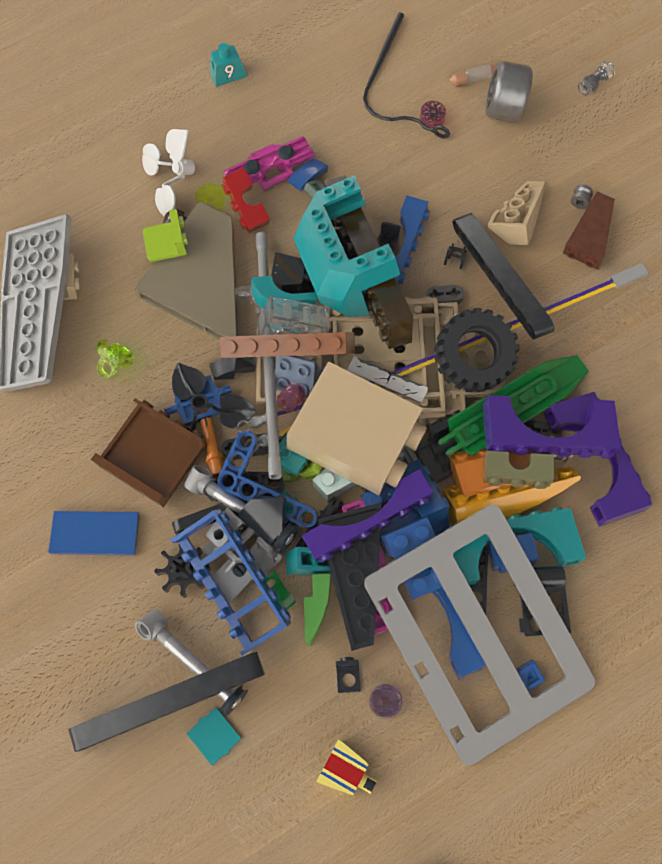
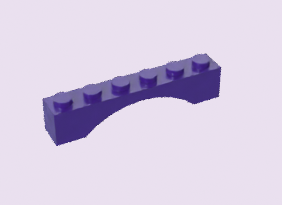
[302,469,433,563]

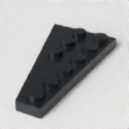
[318,502,382,651]

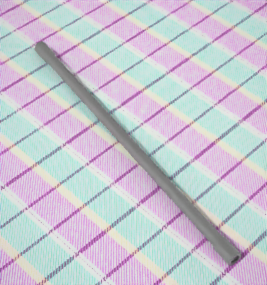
[256,232,282,479]

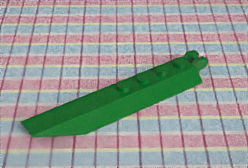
[438,355,589,457]

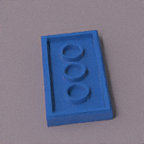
[48,511,140,556]

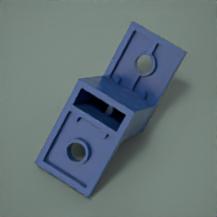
[360,484,442,600]

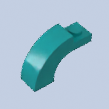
[251,276,317,319]

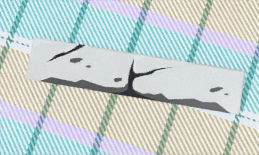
[347,356,428,402]

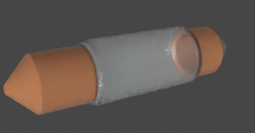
[449,63,498,86]

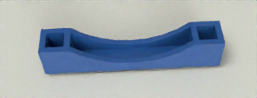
[395,195,430,285]
[419,567,486,680]

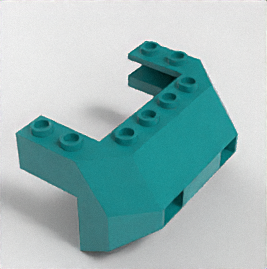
[293,176,400,317]

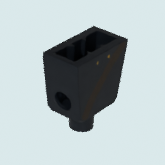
[271,252,312,294]

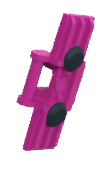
[223,136,315,191]

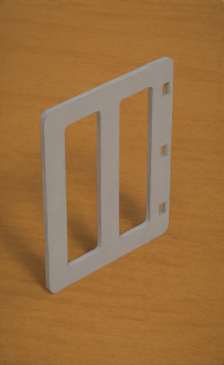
[364,505,595,765]

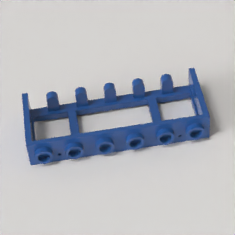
[170,509,291,656]

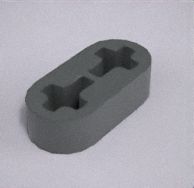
[426,285,464,305]

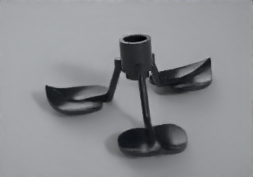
[172,363,256,432]

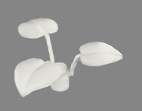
[142,129,195,216]

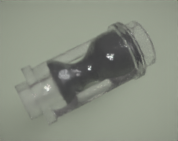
[578,61,615,96]

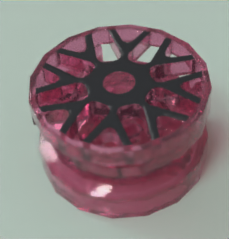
[420,101,446,128]

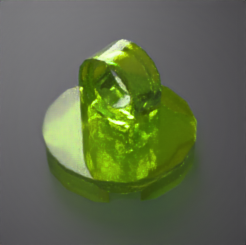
[95,339,135,378]

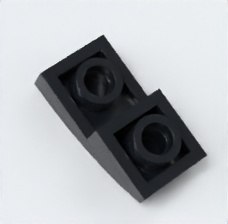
[209,357,256,381]

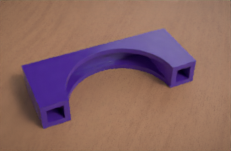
[544,392,653,527]
[483,395,621,459]

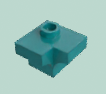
[279,434,308,476]

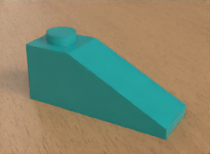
[286,547,332,576]

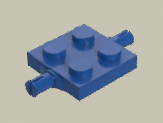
[163,375,232,426]

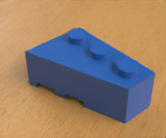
[401,459,450,536]

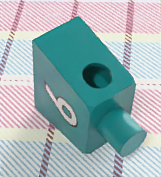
[210,43,247,87]

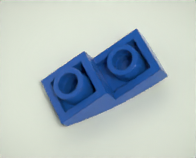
[288,158,328,191]

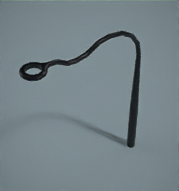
[363,12,450,139]

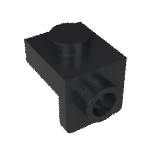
[377,221,401,252]

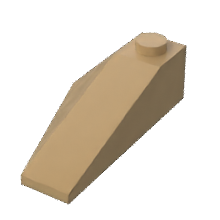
[488,181,546,246]

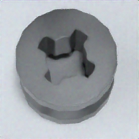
[571,184,593,209]

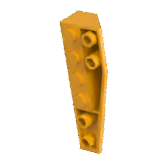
[443,466,581,525]

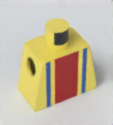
[316,739,377,796]

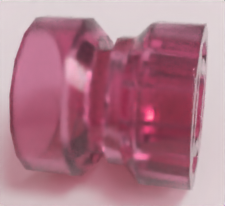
[277,383,305,412]

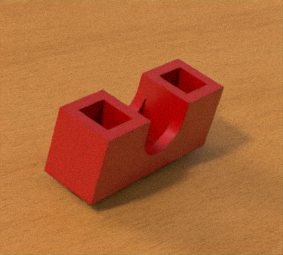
[221,168,270,233]

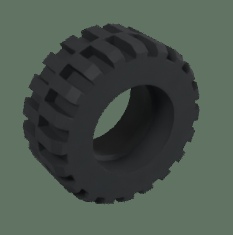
[434,308,520,393]

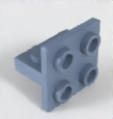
[275,356,324,398]

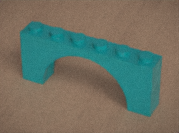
[446,507,586,585]

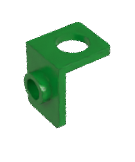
[265,571,296,609]

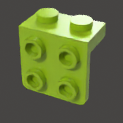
[143,209,188,262]

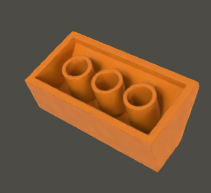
[449,447,531,497]

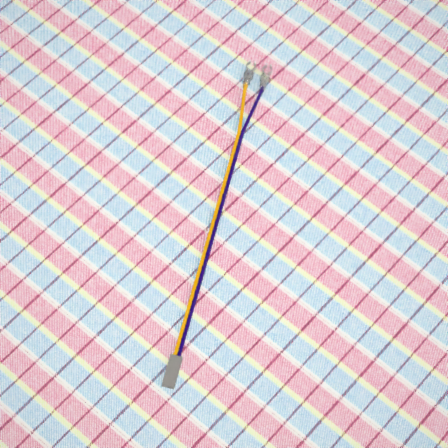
[234,263,649,452]

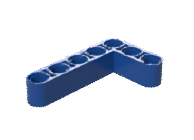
[218,431,318,527]

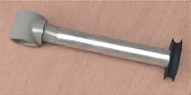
[184,465,299,553]
[135,609,248,717]

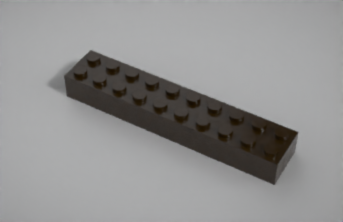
[323,175,413,349]

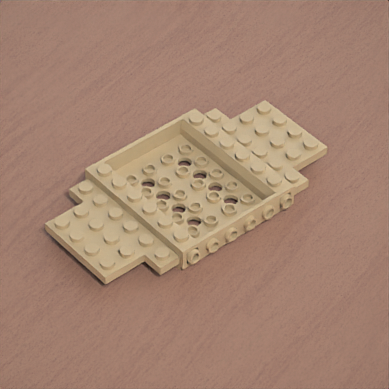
[256,296,505,427]

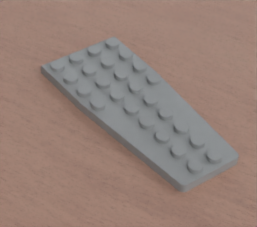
[0,214,72,392]

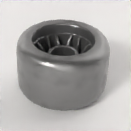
[486,61,533,123]

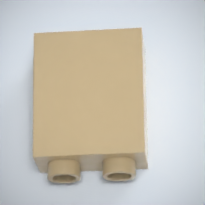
[287,361,427,495]

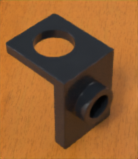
[335,657,361,693]

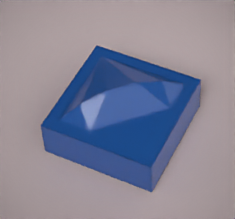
[516,659,546,692]

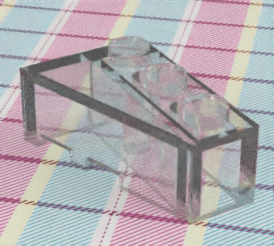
[257,296,330,335]

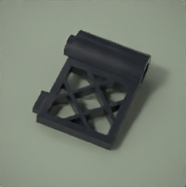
[513,565,571,637]

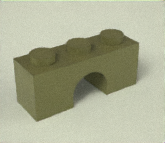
[483,451,554,489]

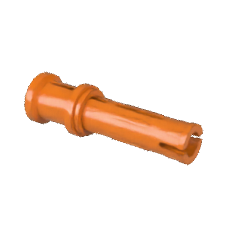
[200,418,225,480]

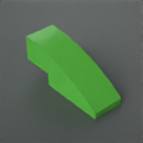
[304,574,331,646]

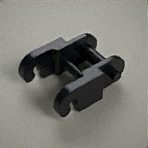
[444,243,467,269]

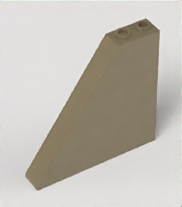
[135,201,238,341]

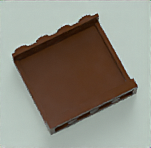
[91,398,207,508]

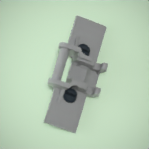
[212,512,302,604]

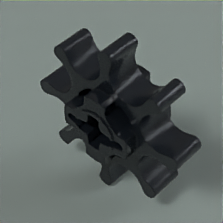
[154,544,211,598]

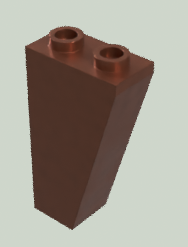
[563,191,615,270]

